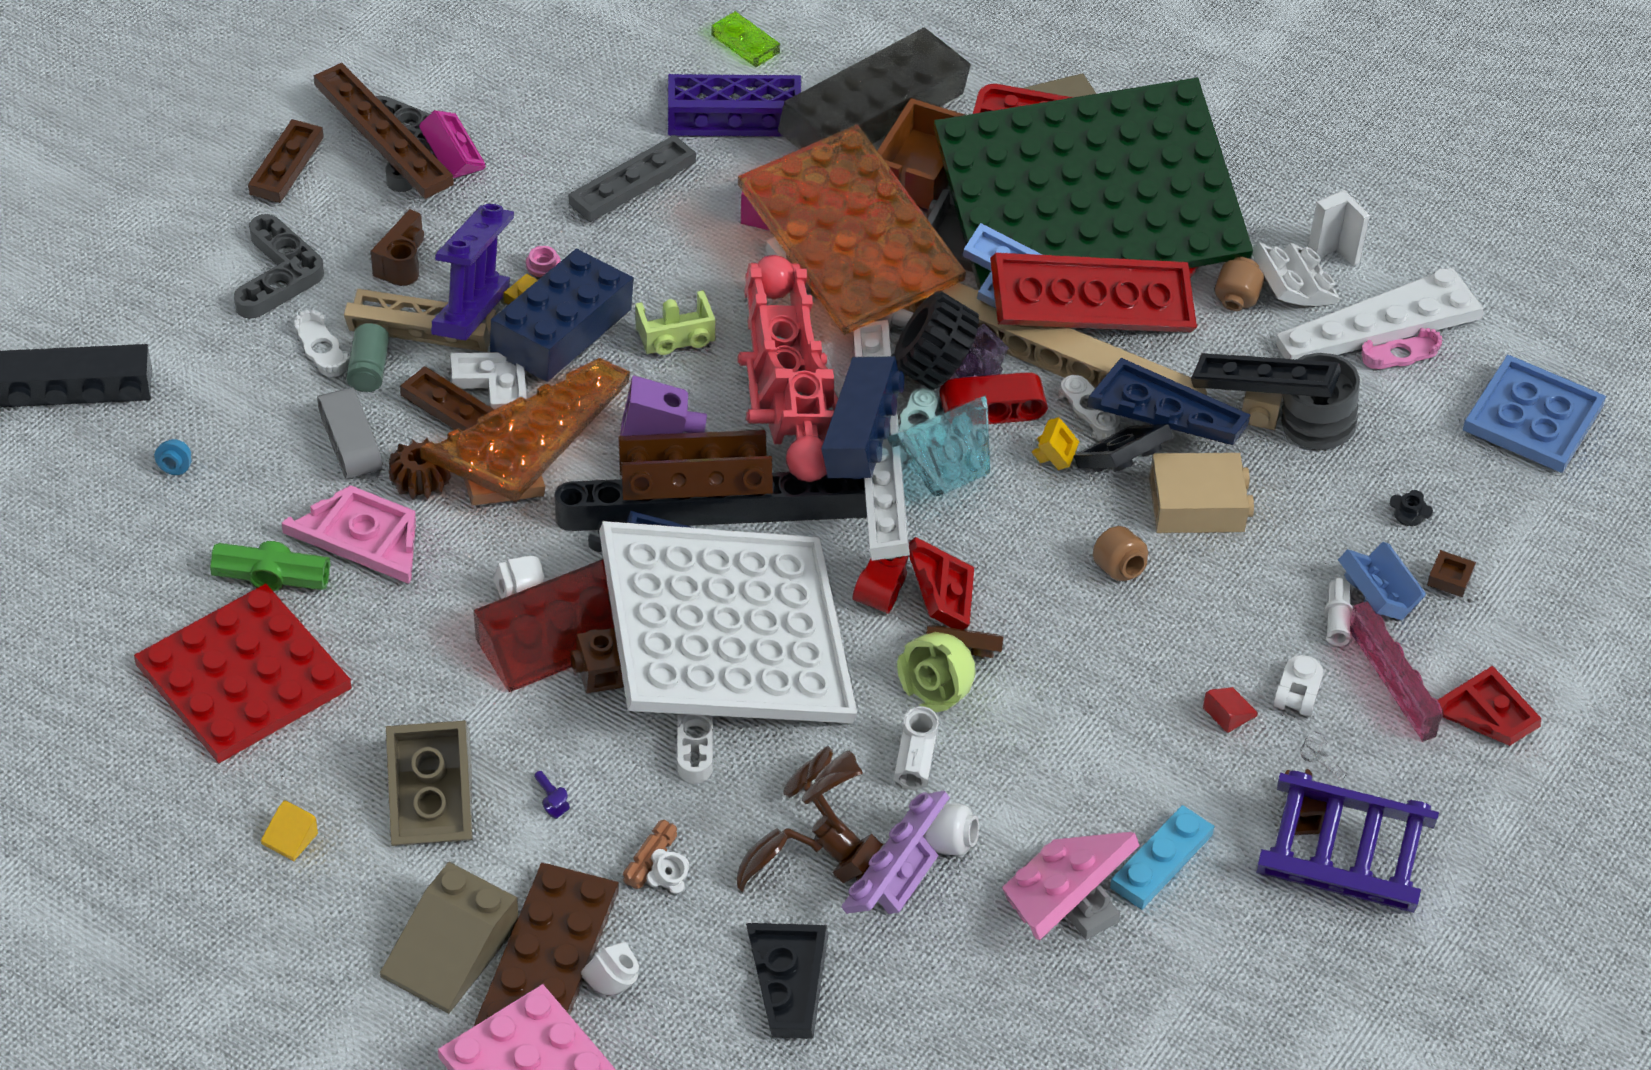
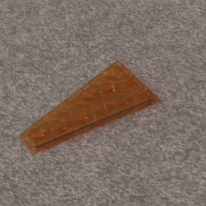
[420,358,630,502]

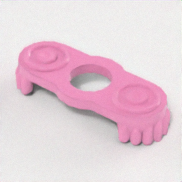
[1361,328,1442,369]

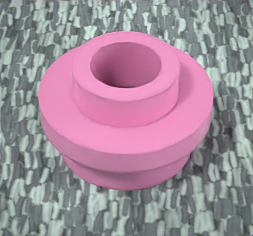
[526,246,561,278]

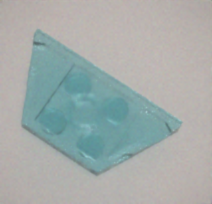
[887,396,990,497]

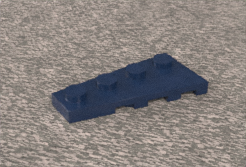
[1087,358,1251,445]

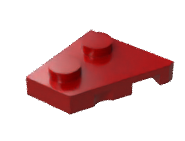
[909,537,974,630]
[1433,666,1542,746]

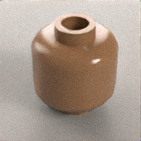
[1214,257,1265,311]
[1092,526,1149,582]

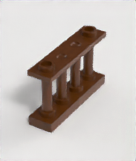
[618,430,773,500]

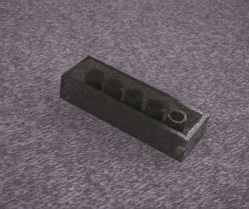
[778,27,971,170]

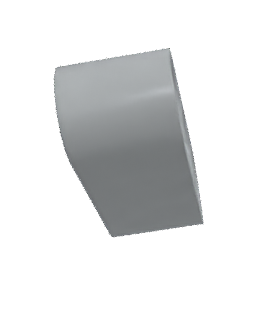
[317,387,382,479]

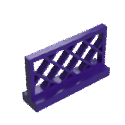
[668,74,803,137]

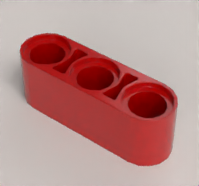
[939,373,1048,426]

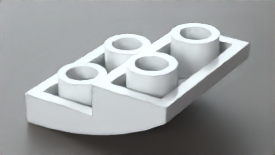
[1252,242,1340,306]

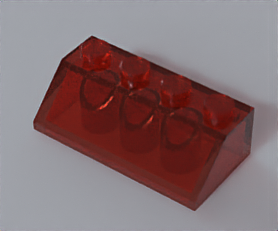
[474,559,614,692]

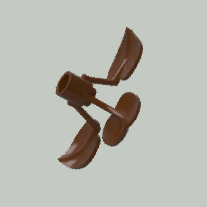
[737,746,863,893]

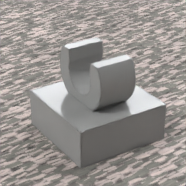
[1066,885,1120,940]

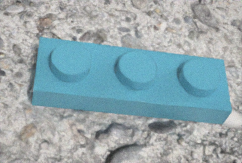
[1110,805,1215,910]

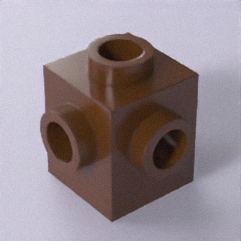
[570,628,624,694]

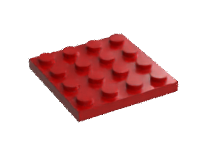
[134,583,352,764]

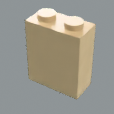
[1149,453,1254,533]

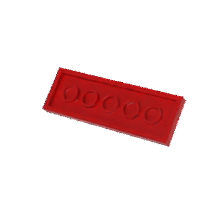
[990,253,1197,333]

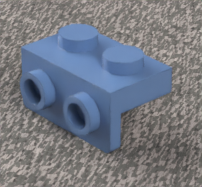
[1338,542,1426,620]

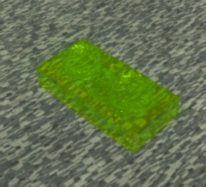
[711,11,780,67]

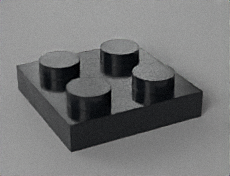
[1074,424,1173,472]

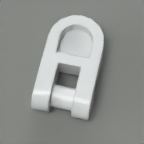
[1273,655,1323,717]

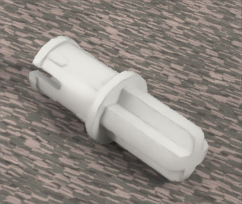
[1324,577,1354,646]

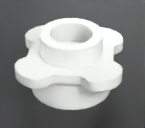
[646,849,690,894]

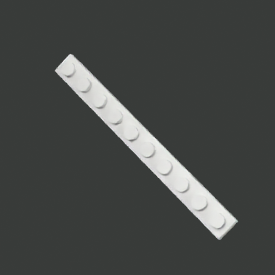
[853,320,910,561]

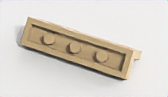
[344,289,497,352]

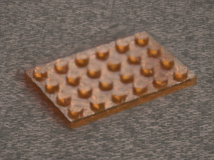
[738,124,966,335]

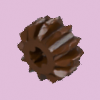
[389,438,451,500]

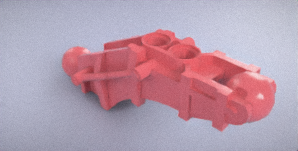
[737,255,838,482]

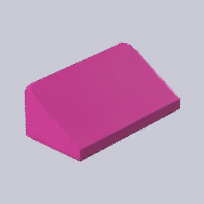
[419,110,486,178]

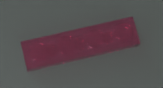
[1350,601,1443,742]

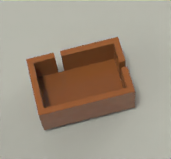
[870,98,965,209]

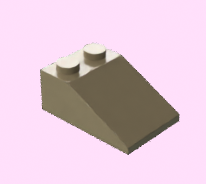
[385,720,473,846]
[380,862,518,1014]

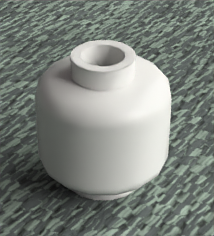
[923,802,979,856]

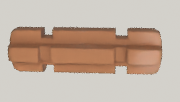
[623,820,677,889]

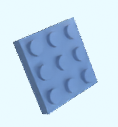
[1463,354,1606,473]

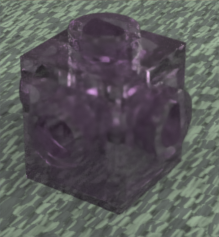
[955,324,1009,378]

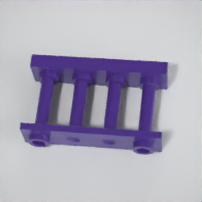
[431,204,514,341]
[1256,771,1439,913]

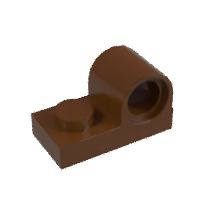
[370,209,424,286]

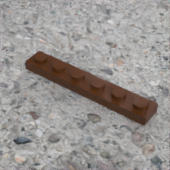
[313,63,454,199]

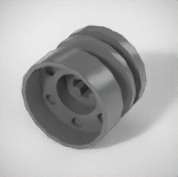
[1281,353,1360,450]

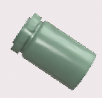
[346,323,389,392]

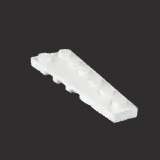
[1276,267,1484,359]

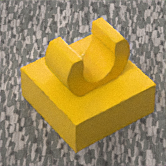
[1032,417,1080,470]

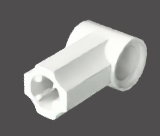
[893,706,939,791]

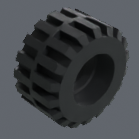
[894,291,979,390]

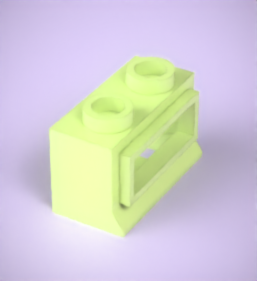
[635,290,716,355]

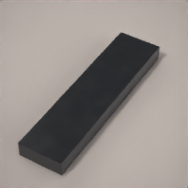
[1191,353,1341,397]

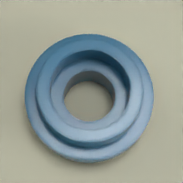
[154,439,191,475]

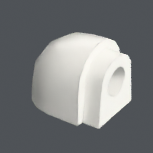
[493,556,544,604]
[581,941,639,995]

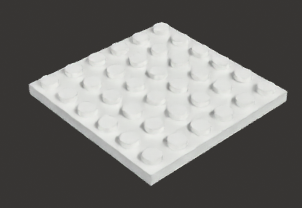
[599,521,857,723]

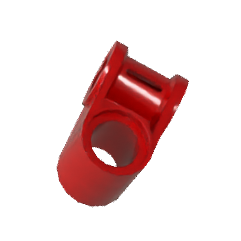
[852,555,909,614]

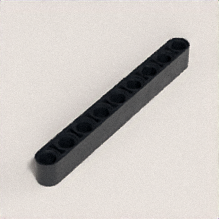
[554,472,867,531]

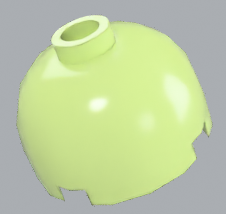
[897,632,976,712]

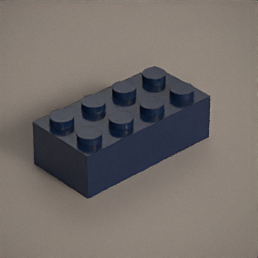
[490,248,634,382]

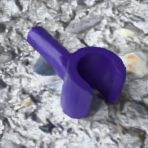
[534,771,570,819]

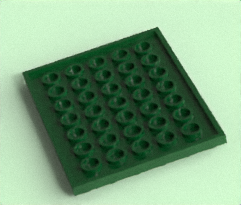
[933,77,1253,290]

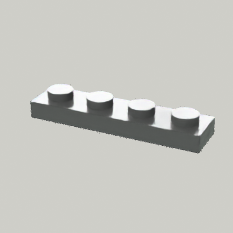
[568,135,696,223]

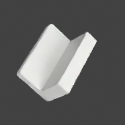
[1308,190,1369,266]

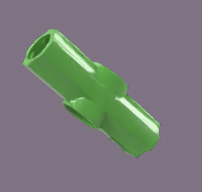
[210,541,331,592]

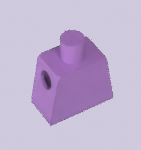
[620,376,707,436]

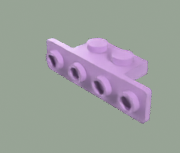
[841,791,950,914]

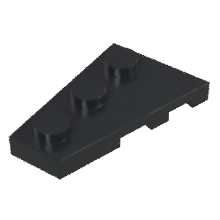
[746,923,829,1039]

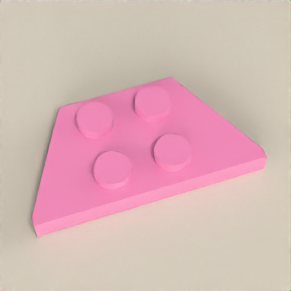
[282,485,416,584]
[1002,832,1140,940]

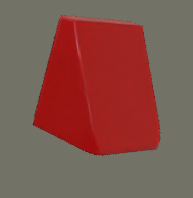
[1203,687,1258,733]

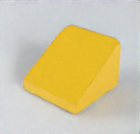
[261,800,318,861]

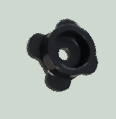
[1389,490,1433,526]

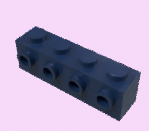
[821,356,904,479]

